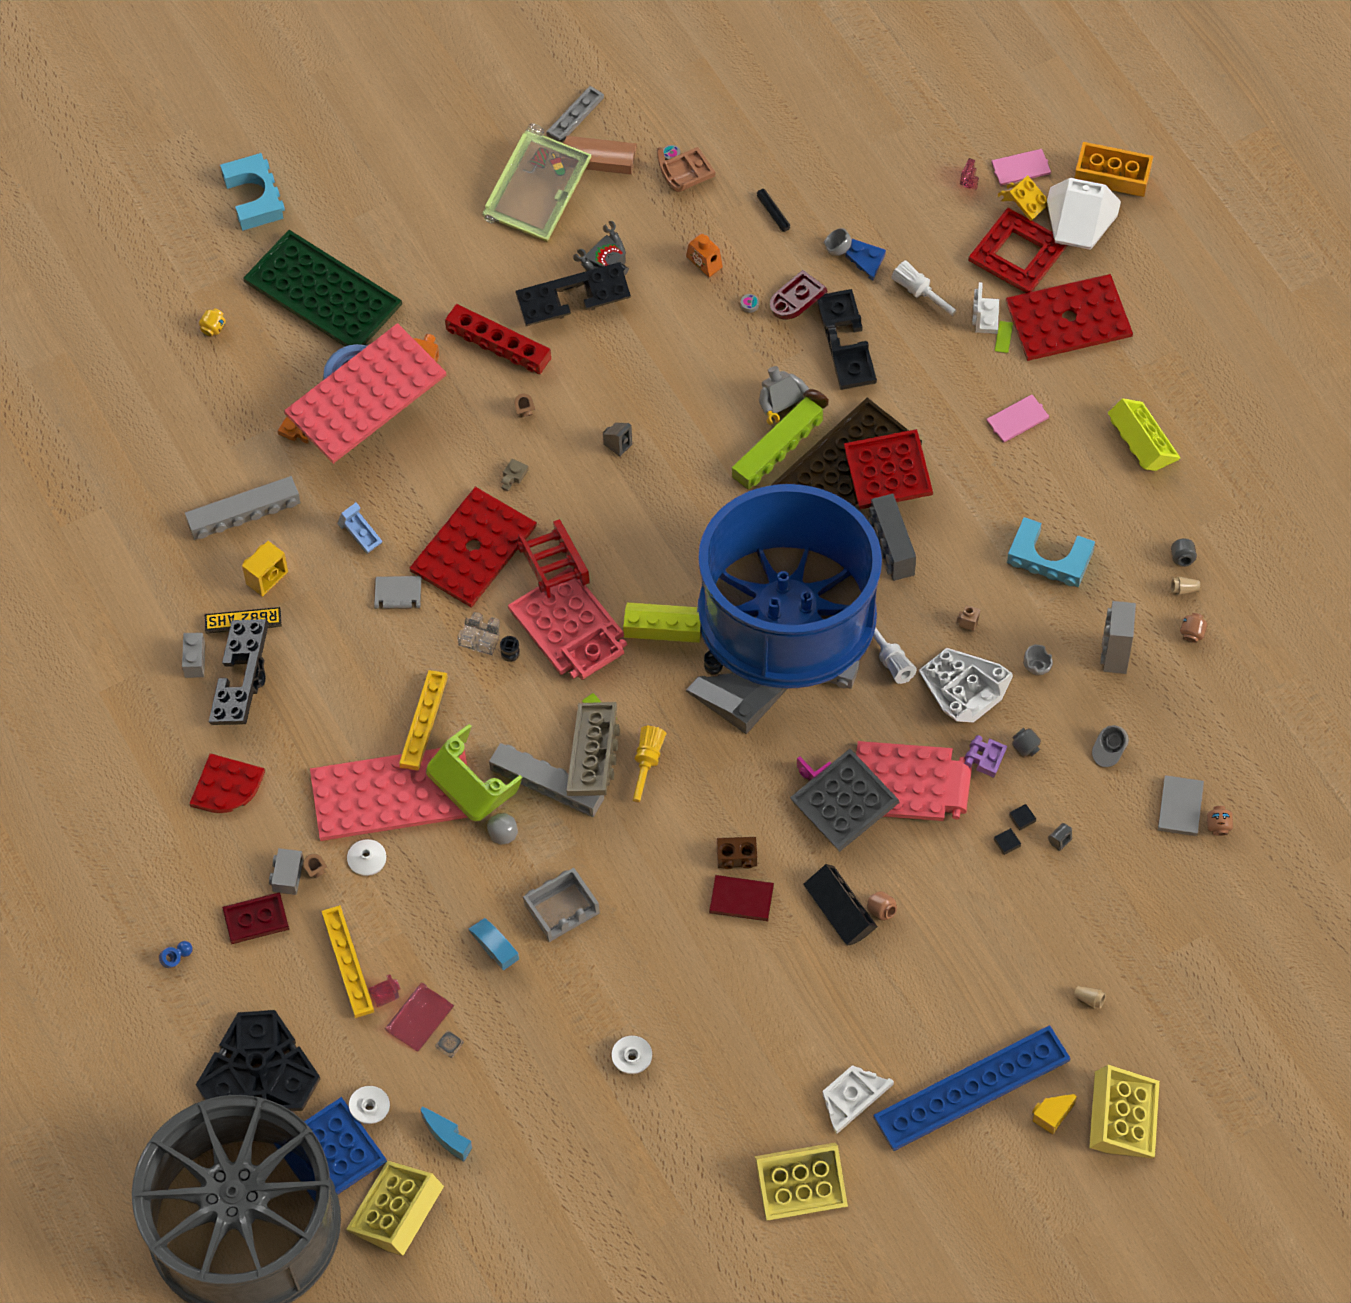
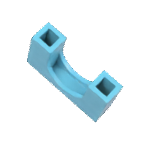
[220,153,285,231]
[1007,517,1095,588]

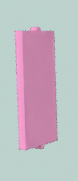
[991,149,1051,186]
[987,395,1049,443]

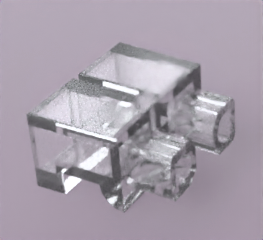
[457,612,500,656]

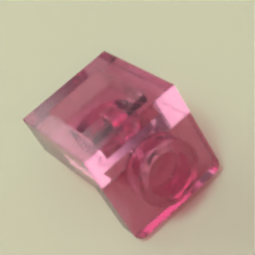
[960,158,979,190]
[369,974,401,1008]

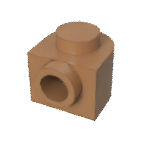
[514,393,536,417]
[957,605,981,631]
[304,854,327,878]

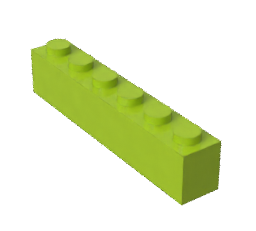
[732,397,823,490]

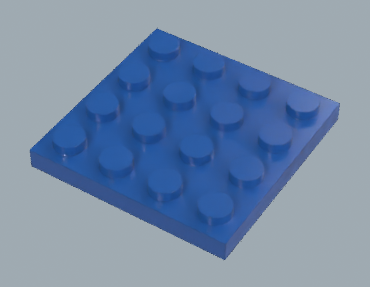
[274,1097,387,1202]

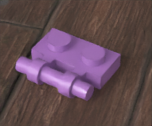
[964,735,1007,778]

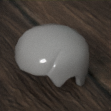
[824,228,852,256]
[1023,644,1053,675]
[487,813,518,845]

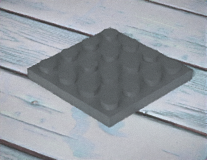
[790,749,900,852]

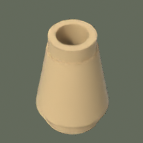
[1171,576,1200,595]
[1074,986,1106,1009]

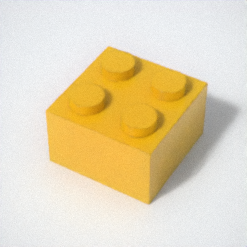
[242,541,288,597]

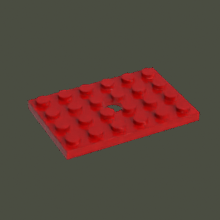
[1006,274,1133,361]
[409,486,537,608]

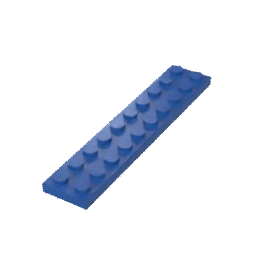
[873,1025,1071,1152]

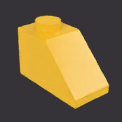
[1032,1094,1077,1135]

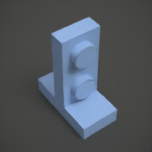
[337,503,383,554]

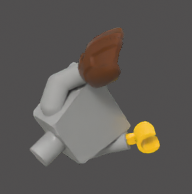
[759,366,829,425]

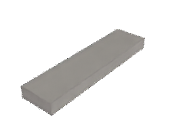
[546,86,604,143]

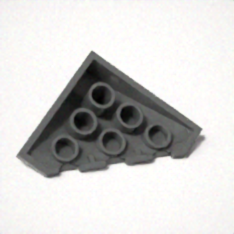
[686,673,788,734]

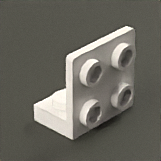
[972,282,999,334]

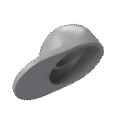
[1092,725,1129,767]

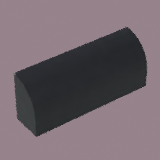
[803,864,878,946]

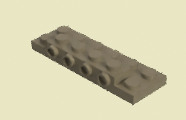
[566,702,620,796]

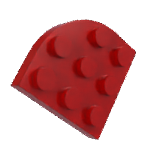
[190,753,265,813]

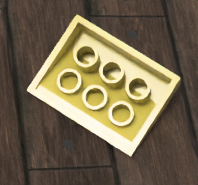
[1090,1065,1160,1158]
[754,1143,848,1220]
[346,1160,444,1256]

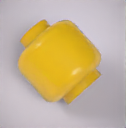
[199,308,226,337]

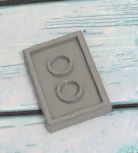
[1158,775,1204,836]

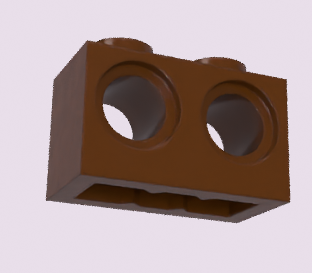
[717,837,757,870]

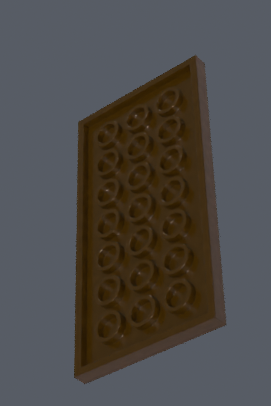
[770,397,922,507]

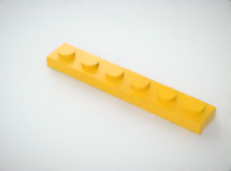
[399,670,448,771]
[321,905,374,1018]

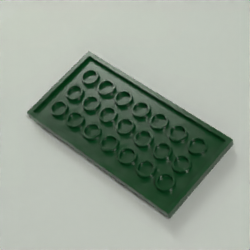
[243,230,402,347]

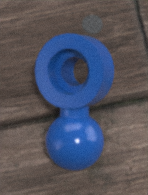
[159,941,193,968]

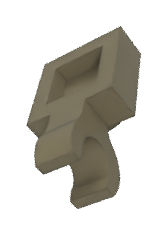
[501,459,529,491]

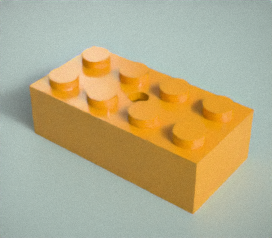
[1074,142,1153,197]

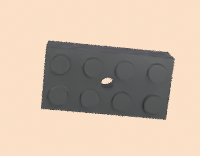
[868,494,916,581]

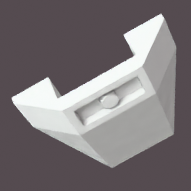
[1047,178,1121,250]
[919,648,1013,722]

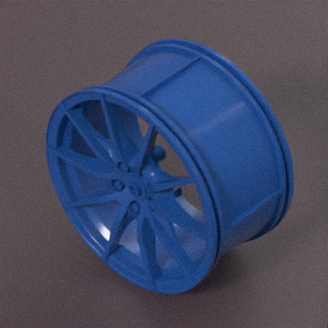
[697,484,882,688]

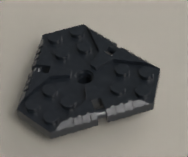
[196,1010,320,1111]

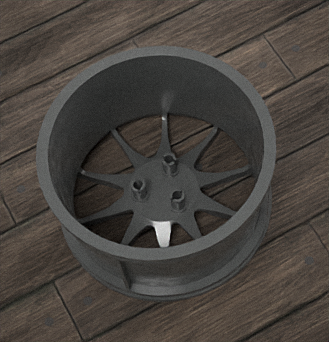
[132,1095,341,1303]

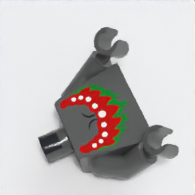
[573,221,629,275]

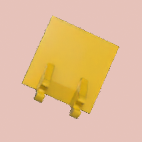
[998,175,1047,221]

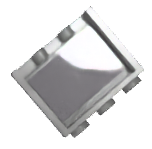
[523,868,600,942]

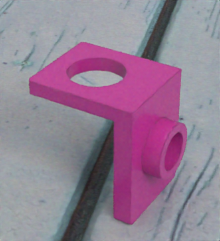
[797,756,832,781]

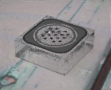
[435,1030,464,1058]

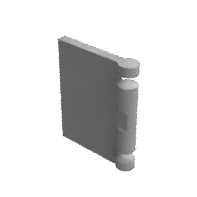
[374,576,421,609]

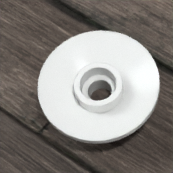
[347,839,386,876]
[612,1036,652,1074]
[349,1086,390,1124]

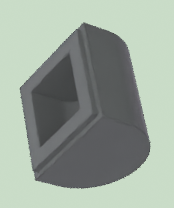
[1048,823,1072,851]

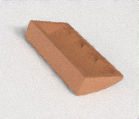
[561,136,637,175]

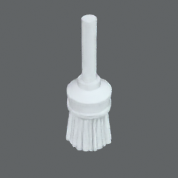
[891,260,956,316]
[873,628,917,684]

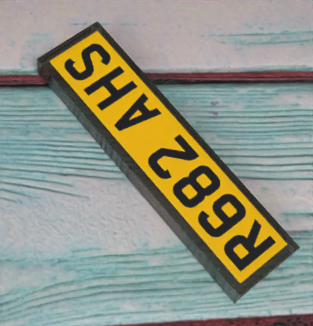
[204,607,282,634]

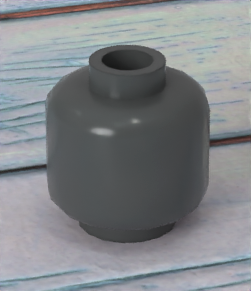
[1171,538,1197,567]
[1012,728,1041,757]

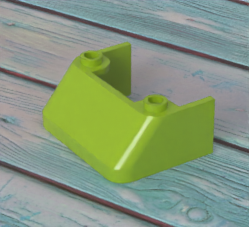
[426,724,523,821]

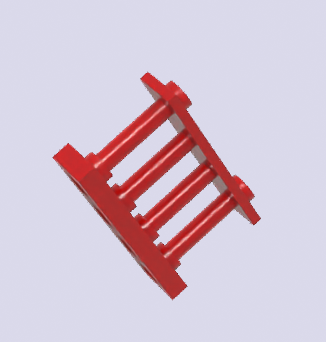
[517,519,590,598]

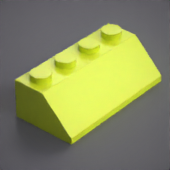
[1108,398,1180,471]
[623,602,701,643]

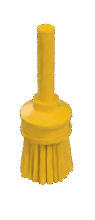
[633,725,667,802]

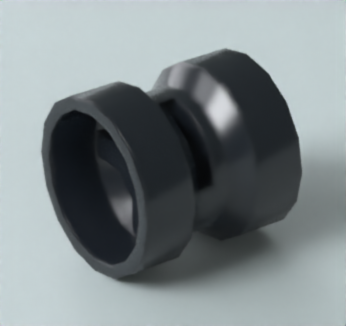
[500,636,520,662]
[704,650,723,675]

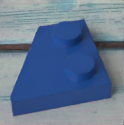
[845,239,886,281]

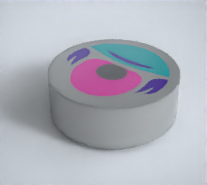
[663,145,680,160]
[741,294,759,313]

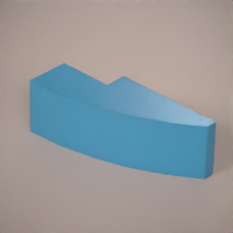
[469,918,519,970]
[420,1106,472,1161]

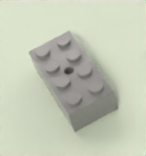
[1100,601,1136,674]

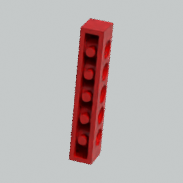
[445,304,551,375]

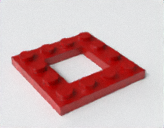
[968,207,1068,293]

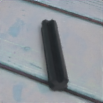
[757,188,790,232]

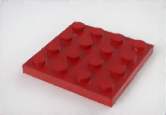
[844,429,933,510]

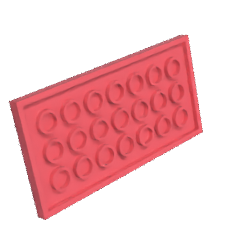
[284,323,446,464]
[310,748,468,841]

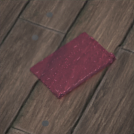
[385,982,454,1052]

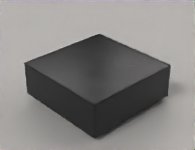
[1009,804,1036,831]
[994,828,1021,855]

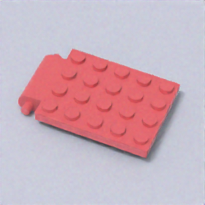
[508,567,627,680]
[856,741,972,821]

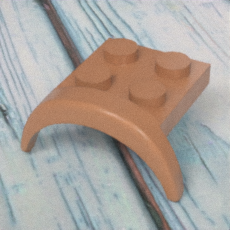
[657,147,716,192]

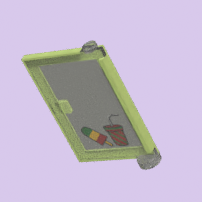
[482,123,591,242]

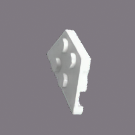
[822,1065,894,1134]

